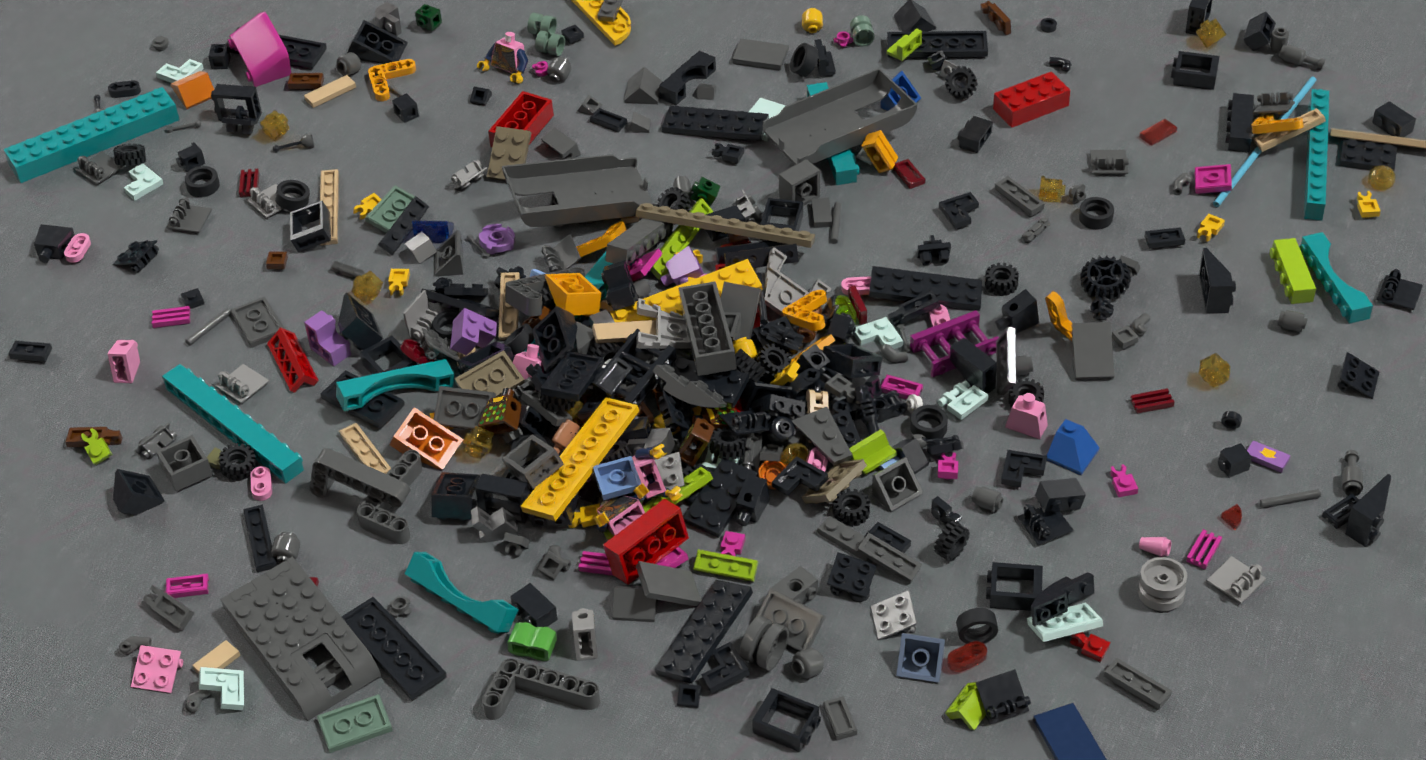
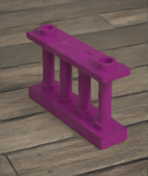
[910,310,999,377]

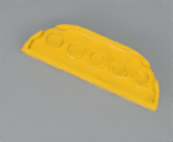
[571,0,631,46]

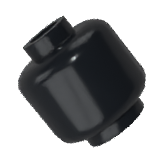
[766,416,795,445]

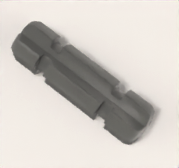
[1022,217,1050,242]
[331,261,365,280]

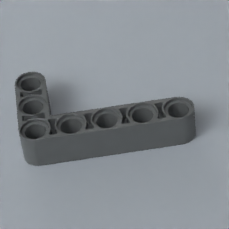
[505,268,585,316]
[310,448,411,508]
[357,450,422,544]
[482,658,600,720]

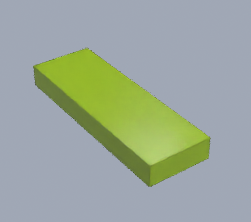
[693,549,758,582]

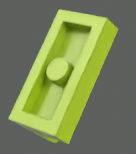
[887,29,922,61]
[849,429,897,474]
[945,682,986,730]

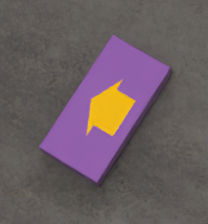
[1247,441,1291,473]

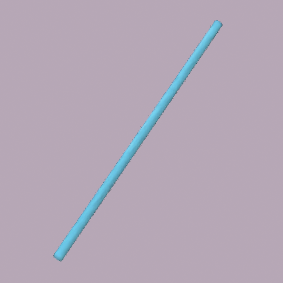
[1213,77,1316,207]

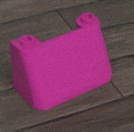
[227,12,291,87]

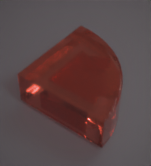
[1221,504,1242,530]

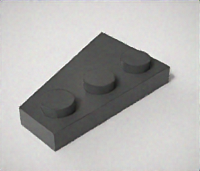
[792,407,852,466]

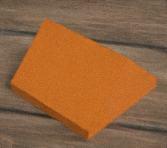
[170,71,214,109]

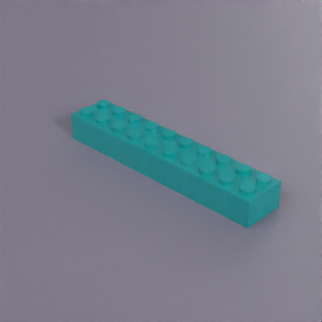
[3,87,180,183]

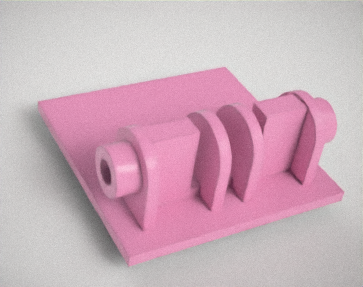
[131,645,183,693]

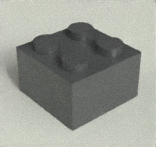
[779,159,820,206]
[156,435,212,491]

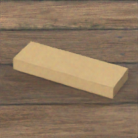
[304,75,356,108]

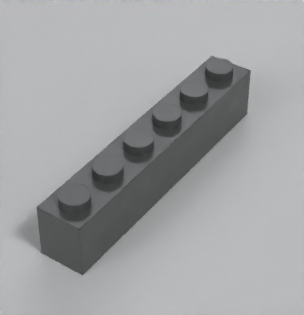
[605,218,673,265]

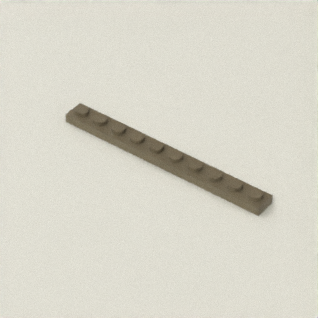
[636,203,815,248]

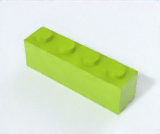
[1270,238,1316,304]

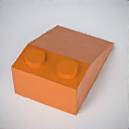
[390,407,463,470]

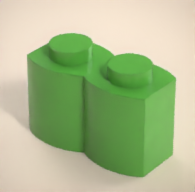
[508,622,557,661]

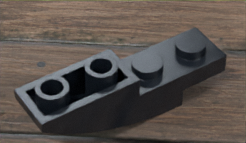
[1031,572,1095,626]

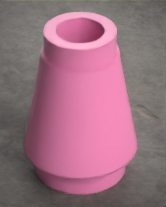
[1139,537,1171,557]

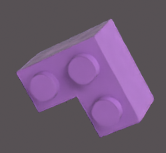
[450,308,497,356]
[304,310,351,366]

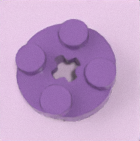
[479,224,515,254]

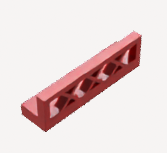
[267,327,319,393]

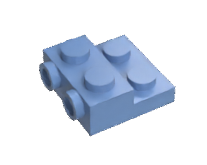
[593,456,641,500]

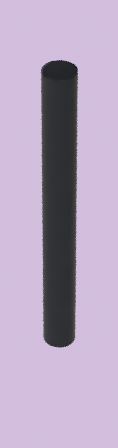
[756,272,768,325]

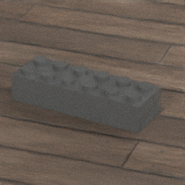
[678,281,737,376]

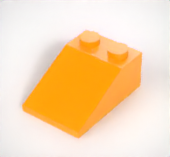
[545,273,601,316]

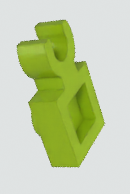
[81,428,113,465]

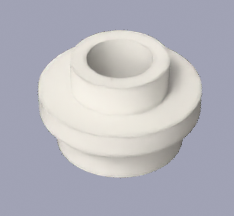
[906,394,923,414]

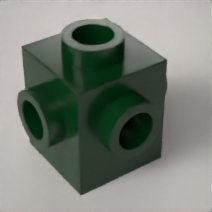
[415,4,442,31]
[691,177,720,207]

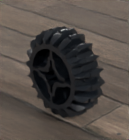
[1080,255,1131,301]

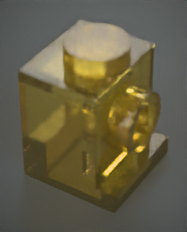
[1039,176,1066,202]

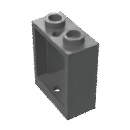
[502,434,564,489]

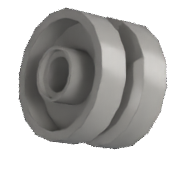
[1138,557,1188,611]

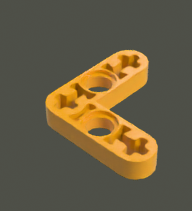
[368,59,416,102]
[1251,114,1304,134]
[576,221,627,257]
[782,290,827,331]
[1045,291,1072,341]

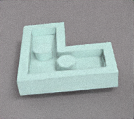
[156,59,204,83]
[124,164,163,201]
[854,317,903,349]
[199,667,244,710]

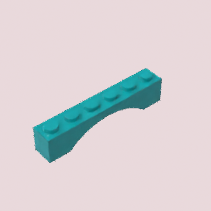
[1299,232,1373,324]
[336,359,454,411]
[405,552,519,634]

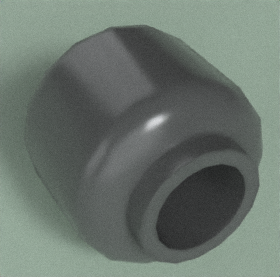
[336,52,361,76]
[547,57,572,82]
[271,532,300,563]
[791,648,824,679]

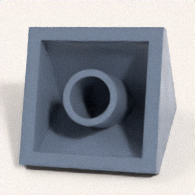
[896,633,945,682]

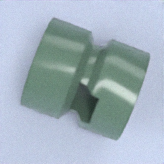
[527,12,557,35]
[850,15,875,47]
[535,30,565,56]

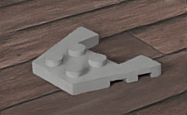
[764,247,831,317]
[636,298,691,349]

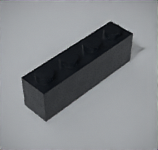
[1225,93,1254,153]

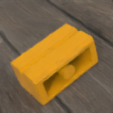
[861,130,898,173]

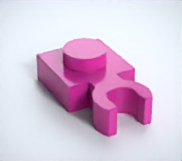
[938,452,958,479]
[1110,464,1138,497]
[720,531,746,556]

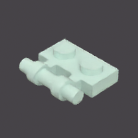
[937,381,988,420]

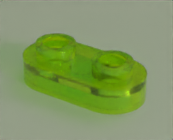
[835,295,857,322]

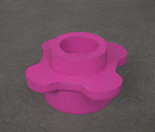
[833,32,853,47]
[532,61,549,77]

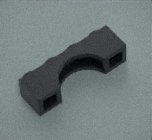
[659,50,716,105]

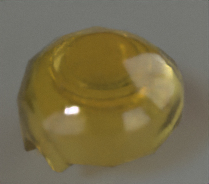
[1368,165,1396,190]
[781,443,808,467]

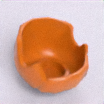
[758,461,786,490]

